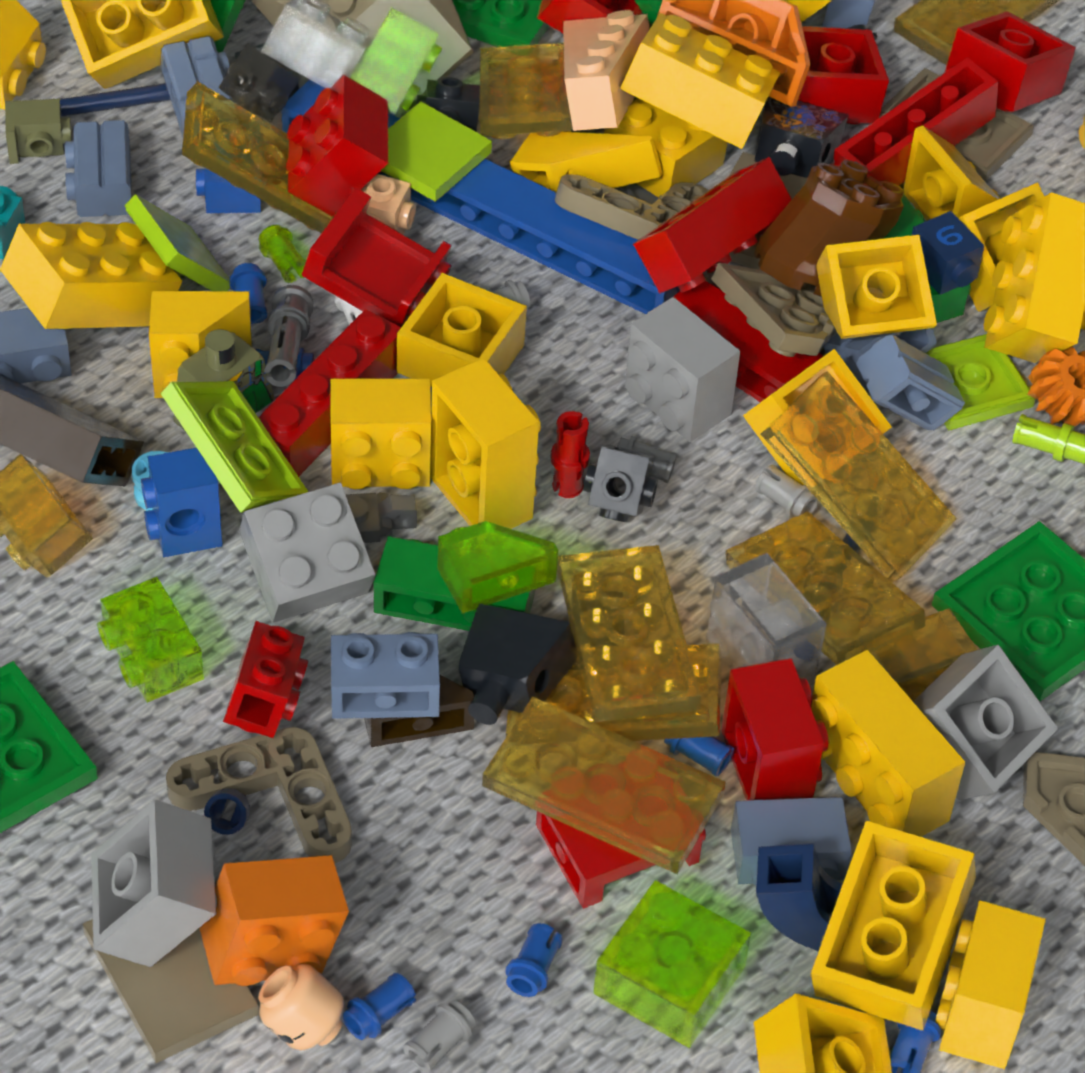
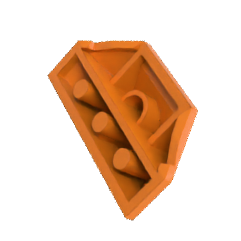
[657,0,810,107]

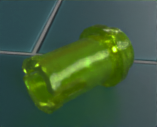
[258,224,306,283]

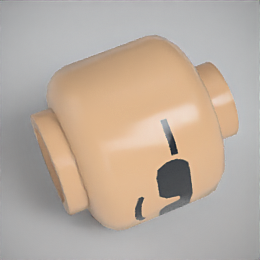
[258,964,344,1051]

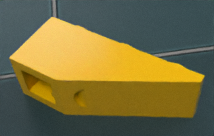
[510,130,663,193]

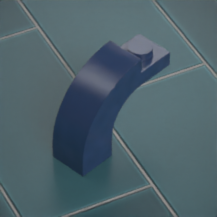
[756,844,843,951]

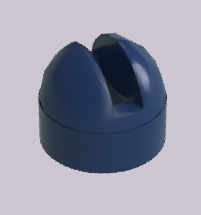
[204,788,250,835]

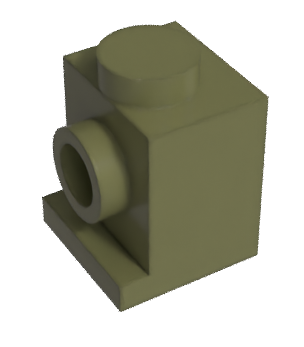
[5,99,72,164]

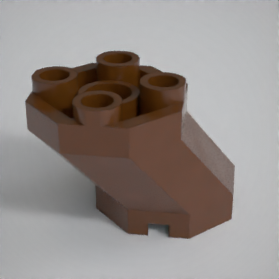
[754,159,904,296]

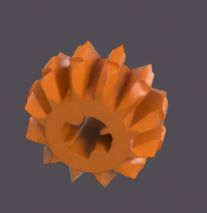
[1027,346,1085,427]

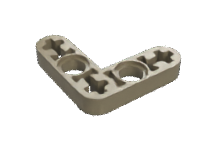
[555,174,709,240]
[166,727,352,864]

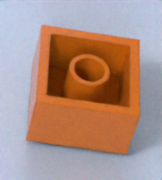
[200,855,349,986]

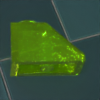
[437,521,558,613]

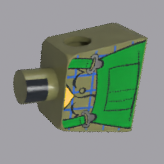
[173,329,274,431]

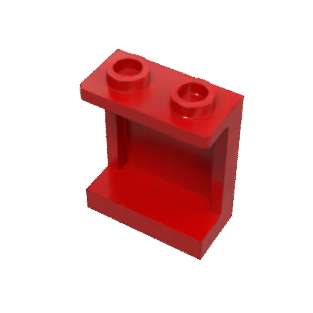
[301,187,452,327]
[536,753,706,909]

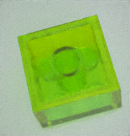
[352,7,442,116]
[593,880,752,1048]

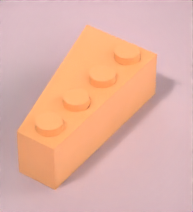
[563,10,650,131]

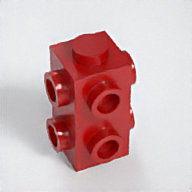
[223,620,309,739]

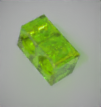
[97,577,204,703]

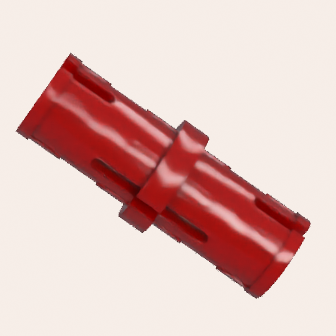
[550,411,590,498]

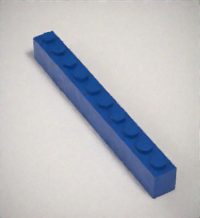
[281,76,680,314]

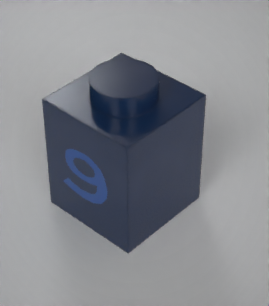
[912,211,985,295]

